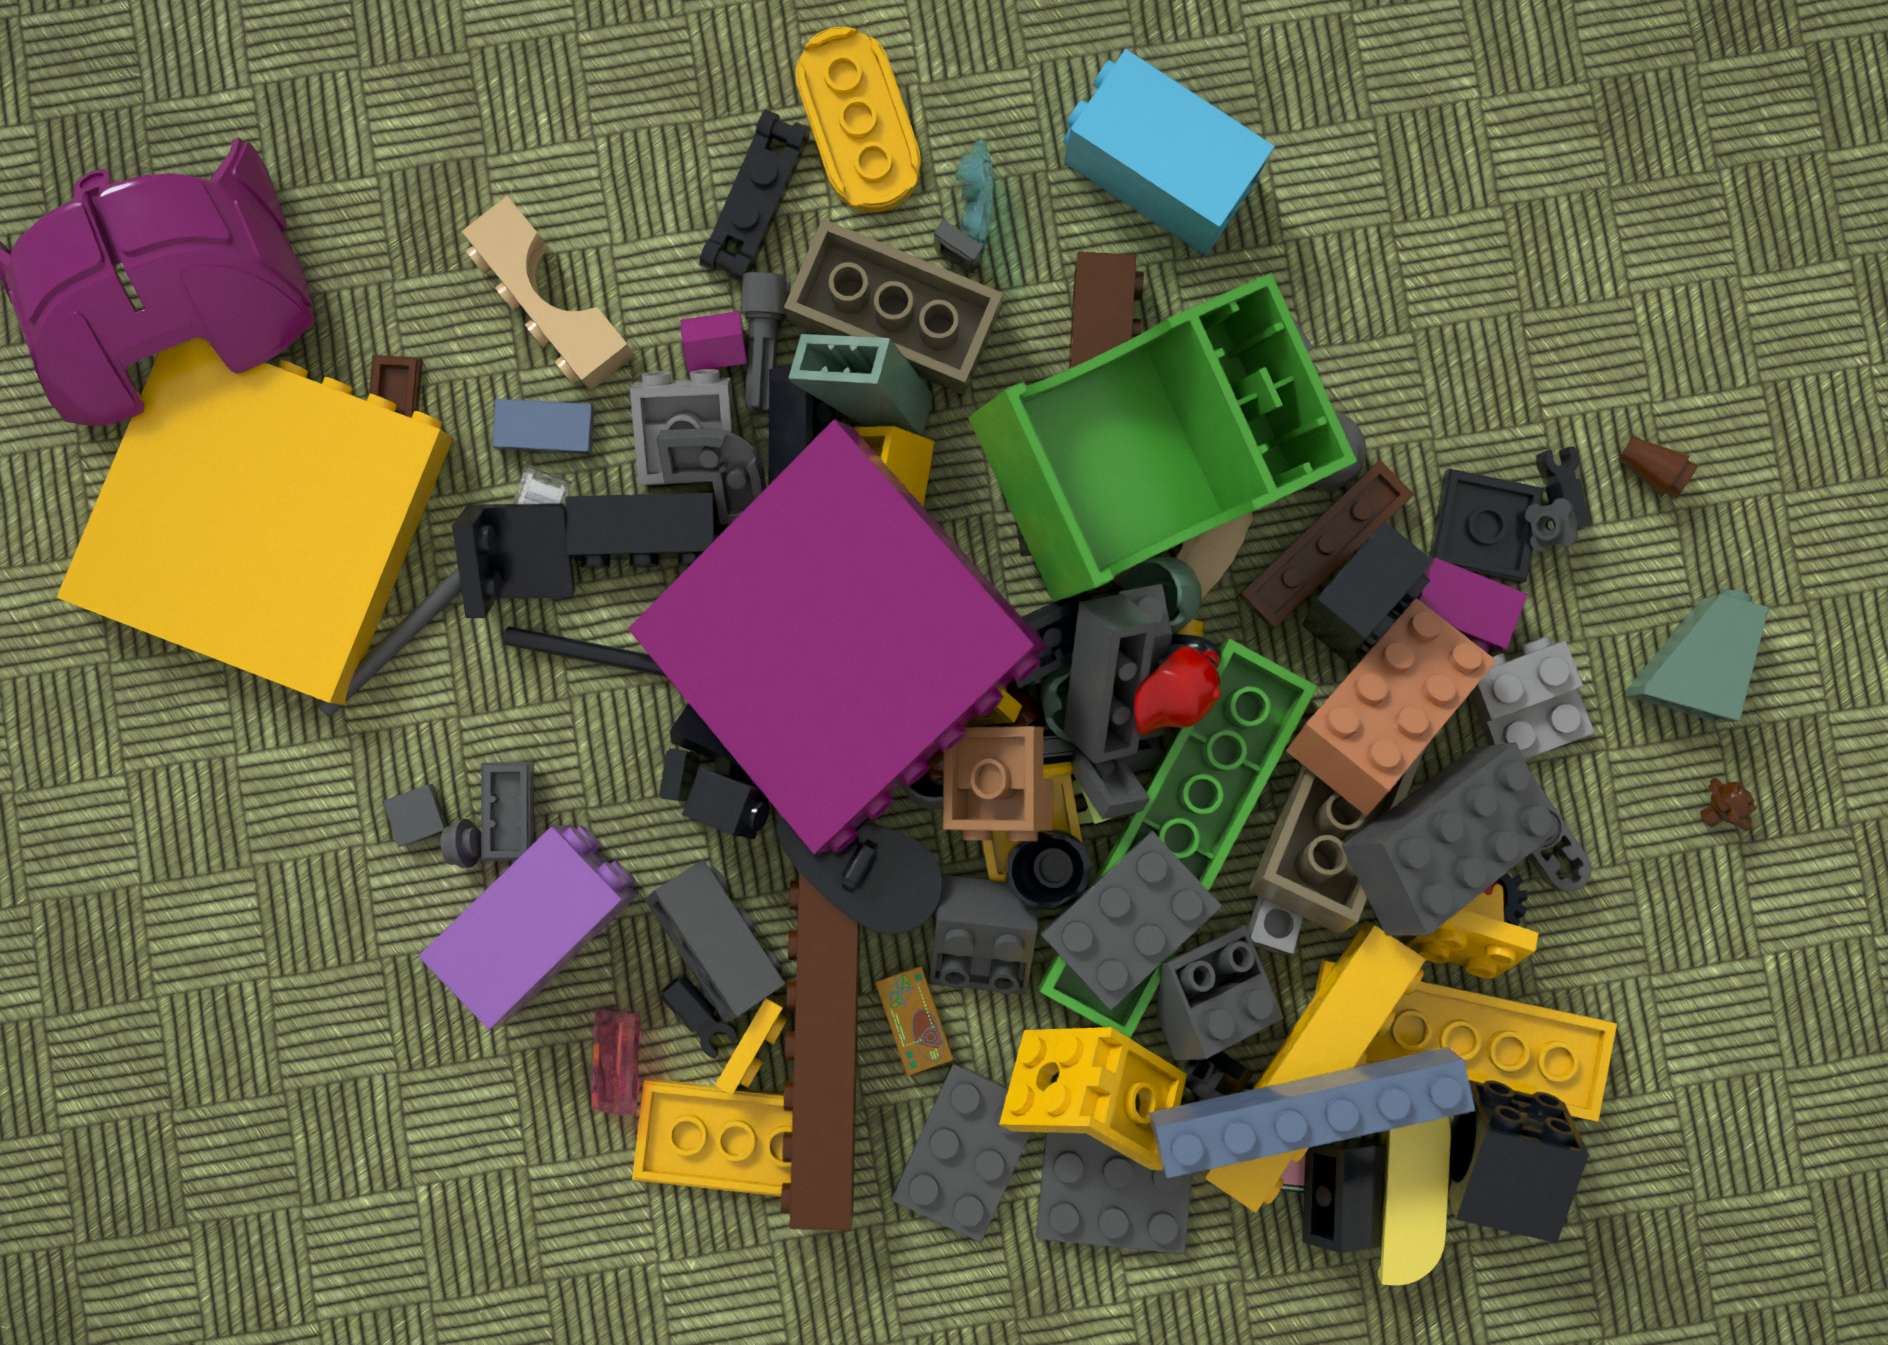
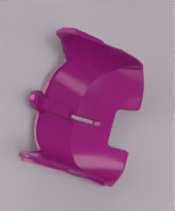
[0,138,315,426]

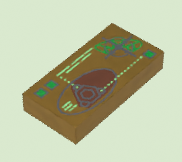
[875,965,954,1076]

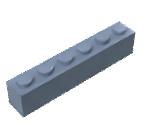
[1149,1047,1475,1179]

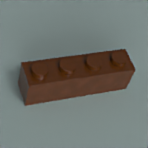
[1069,251,1144,369]

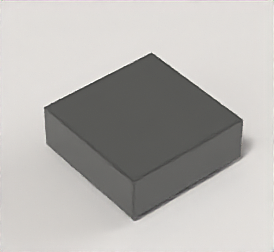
[934,219,983,273]
[383,784,448,847]

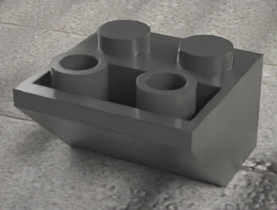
[929,875,1038,995]
[1156,925,1284,1061]

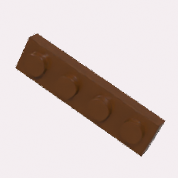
[1238,460,1414,630]

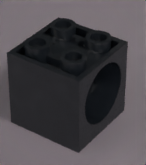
[1448,1080,1589,1243]

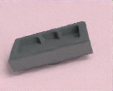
[481,762,534,861]

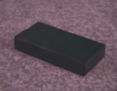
[659,748,701,801]

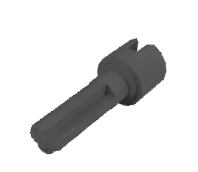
[741,272,791,411]

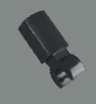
[1536,446,1590,530]
[658,973,738,1059]

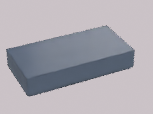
[492,399,595,455]

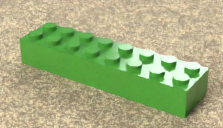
[1037,639,1318,1038]

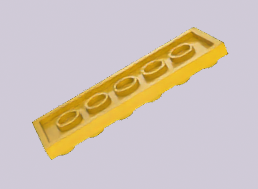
[1314,959,1617,1122]

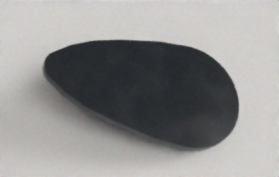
[776,817,942,935]

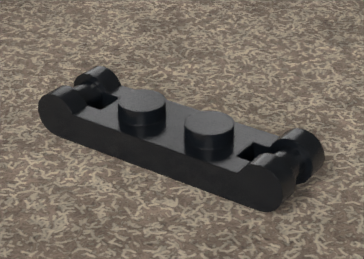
[699,109,810,283]

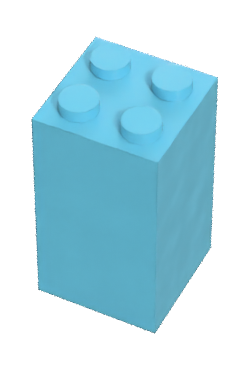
[1063,49,1275,256]

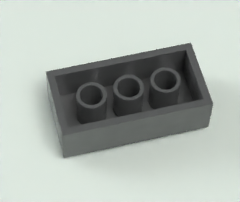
[1342,742,1559,936]

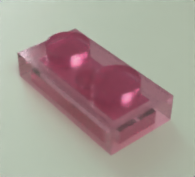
[591,1008,642,1115]

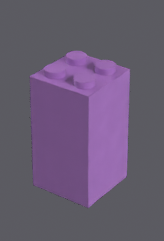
[418,825,639,1030]

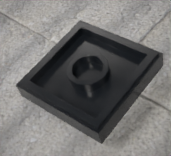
[1428,468,1544,584]

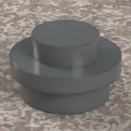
[440,819,481,868]

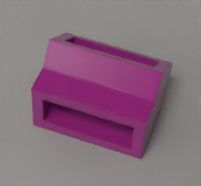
[680,311,748,372]

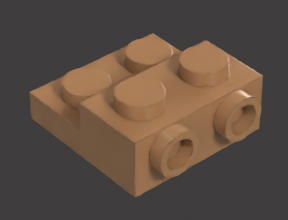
[943,726,1053,841]

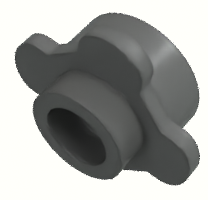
[1525,498,1578,552]

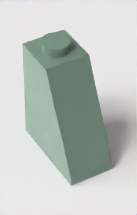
[788,334,933,437]
[1626,589,1769,723]

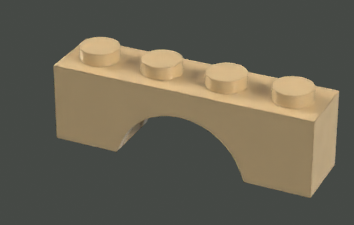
[462,196,636,391]

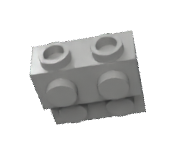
[630,369,735,485]
[1470,636,1595,759]

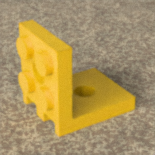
[999,1027,1187,1170]

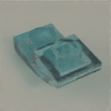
[956,138,993,254]

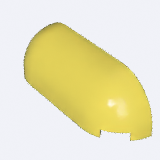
[1378,1117,1451,1285]

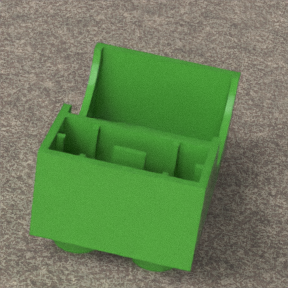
[968,273,1357,602]

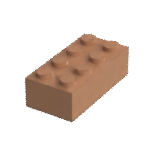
[1286,598,1497,816]

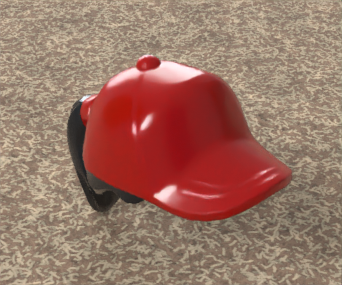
[1134,634,1222,736]

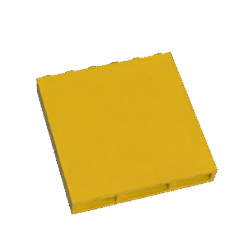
[56,337,453,705]

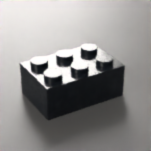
[1302,522,1434,662]

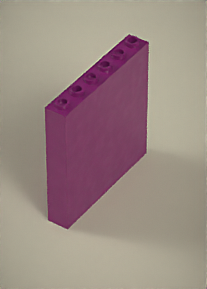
[628,419,1047,854]

